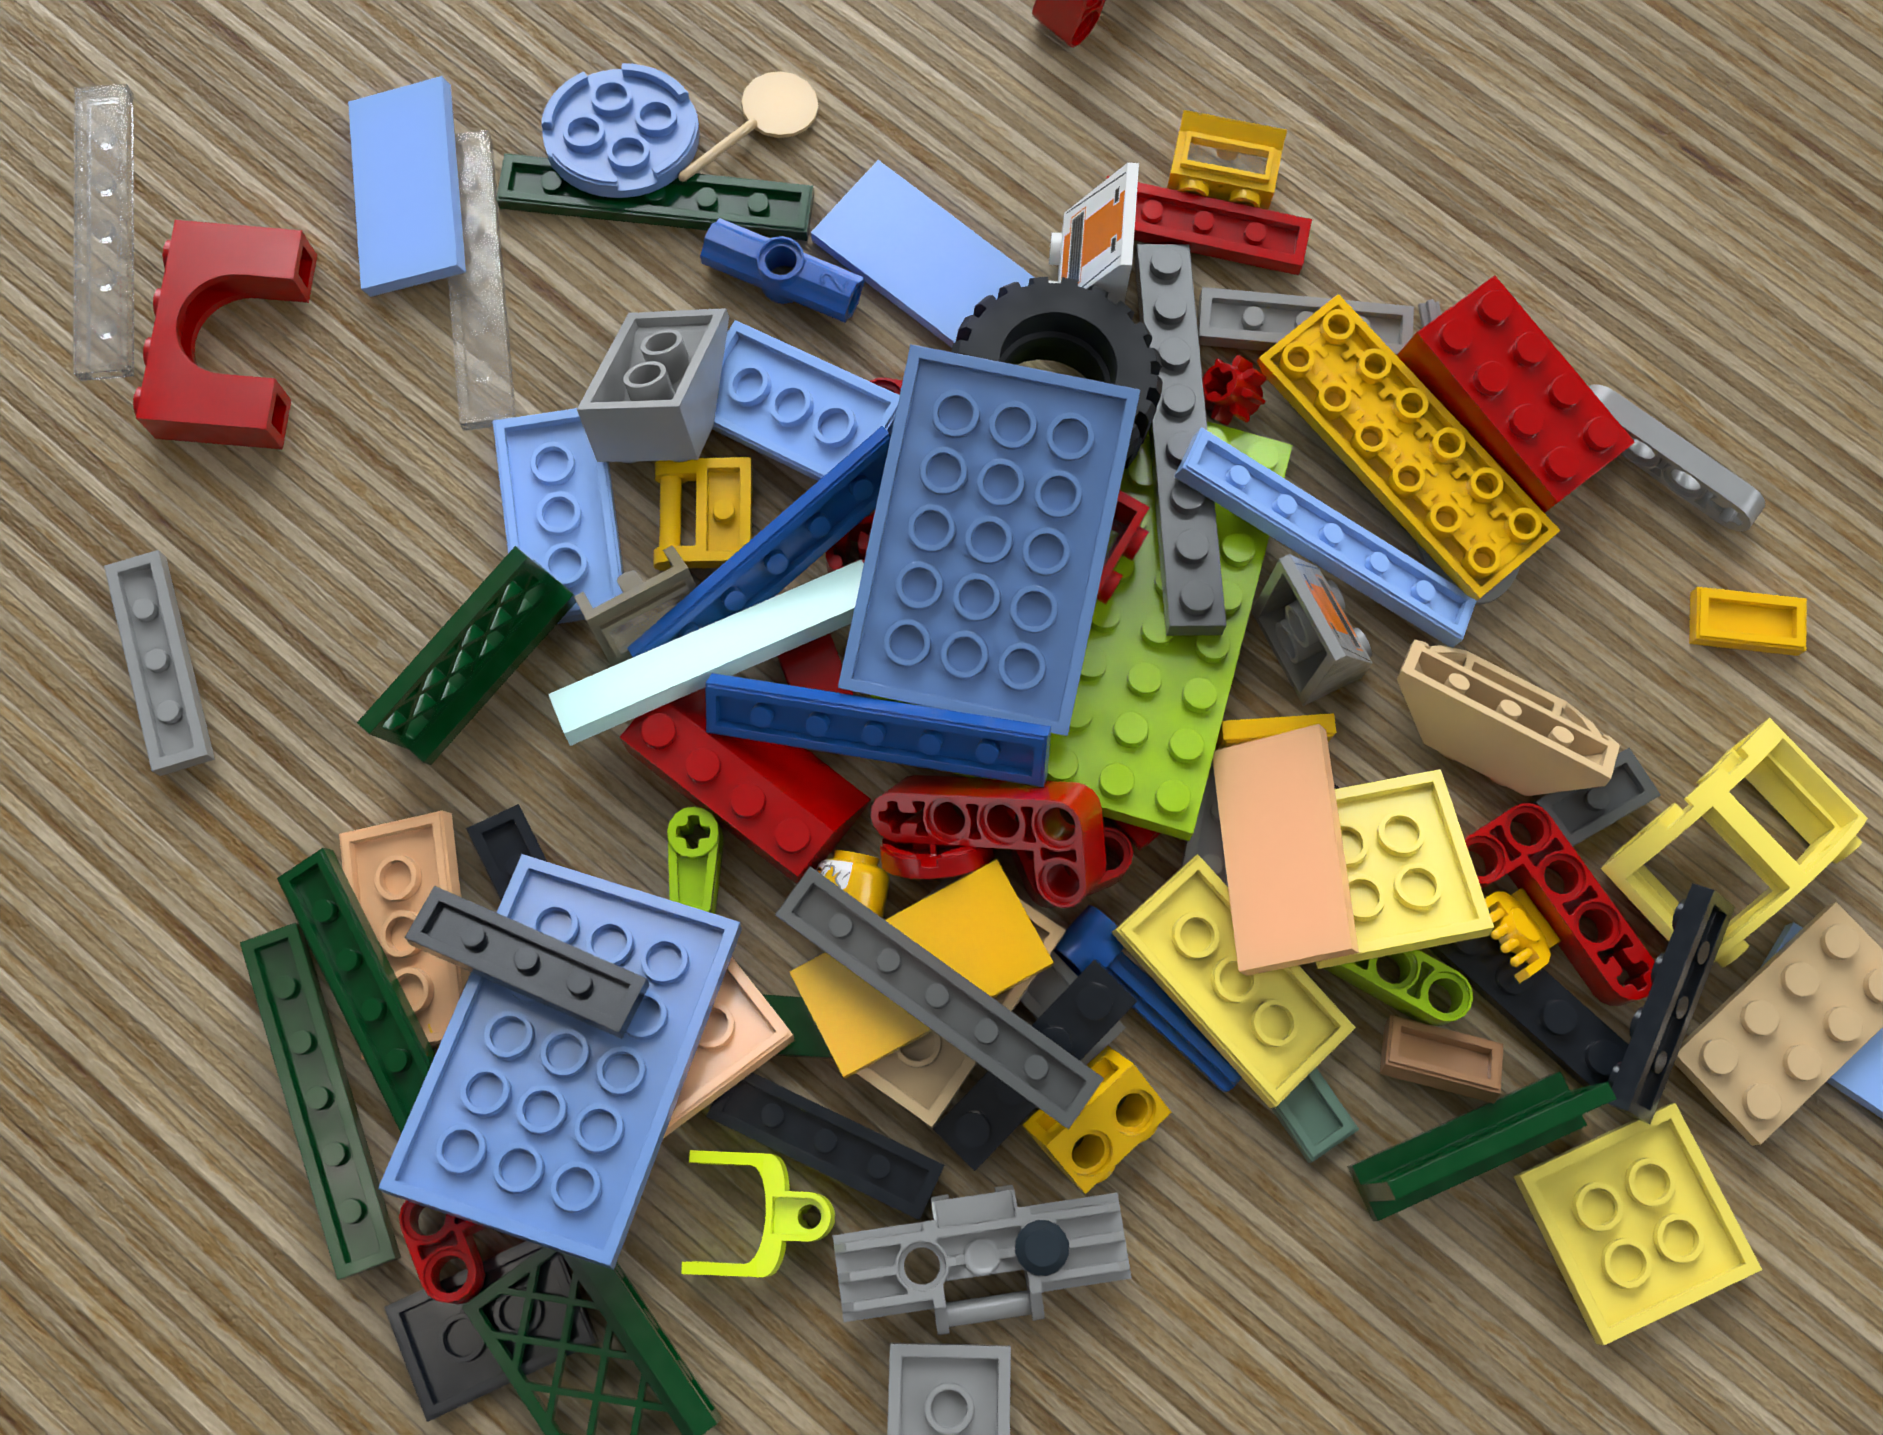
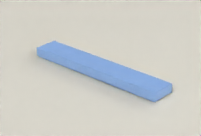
[1174,427,1477,648]

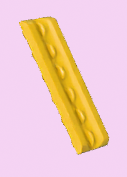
[1257,294,1561,601]

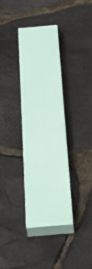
[548,560,864,746]

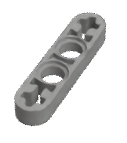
[1589,384,1766,531]

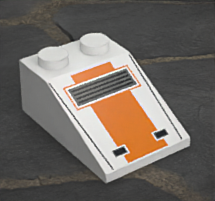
[1049,163,1139,304]

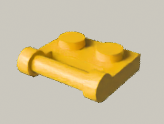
[653,457,753,571]

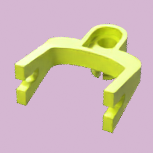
[681,1150,835,1277]

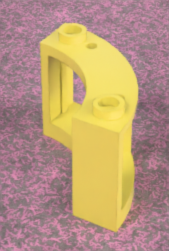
[1601,717,1868,968]

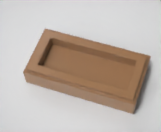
[1379,1015,1504,1103]

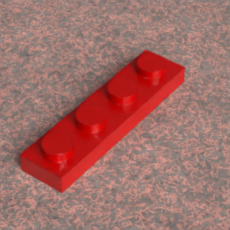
[1106,176,1312,276]

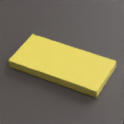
[1111,854,1356,1108]

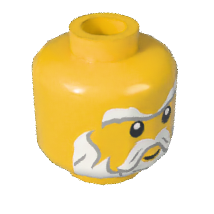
[816,850,890,918]

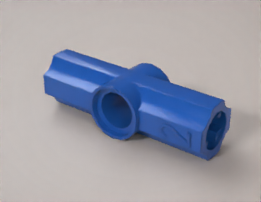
[700,218,864,323]

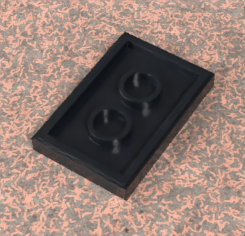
[384,1241,599,1422]

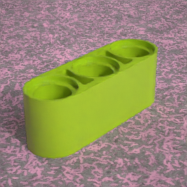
[1315,950,1473,1026]

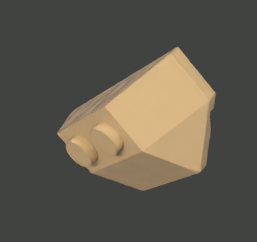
[1397,640,1620,796]

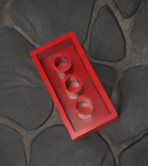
[1397,275,1635,513]

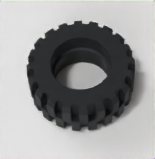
[951,277,1163,469]

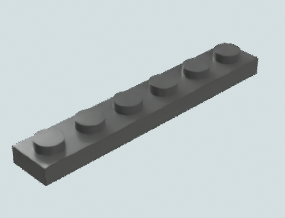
[775,867,1104,1130]

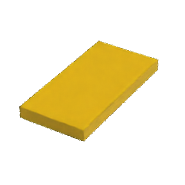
[789,859,1054,1078]

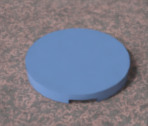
[541,63,700,198]

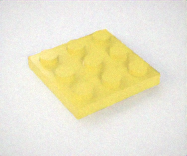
[1316,769,1494,969]
[1513,1103,1762,1345]

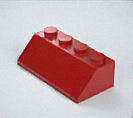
[619,687,872,884]

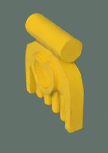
[1485,888,1561,983]

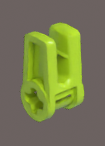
[667,806,724,914]

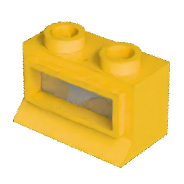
[1167,110,1287,210]

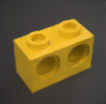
[1022,1045,1172,1194]

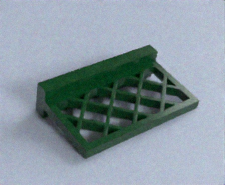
[357,546,576,765]
[1347,1071,1617,1221]
[461,1247,722,1435]

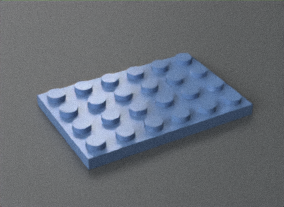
[838,344,1140,736]
[378,854,742,1270]

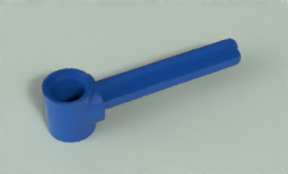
[1054,905,1242,1093]

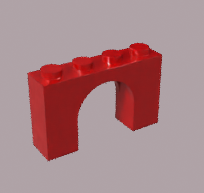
[133,220,317,450]

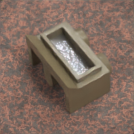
[574,545,697,666]

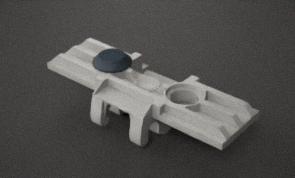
[833,1185,1131,1335]

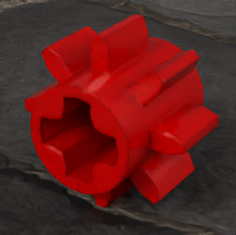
[1202,355,1267,426]

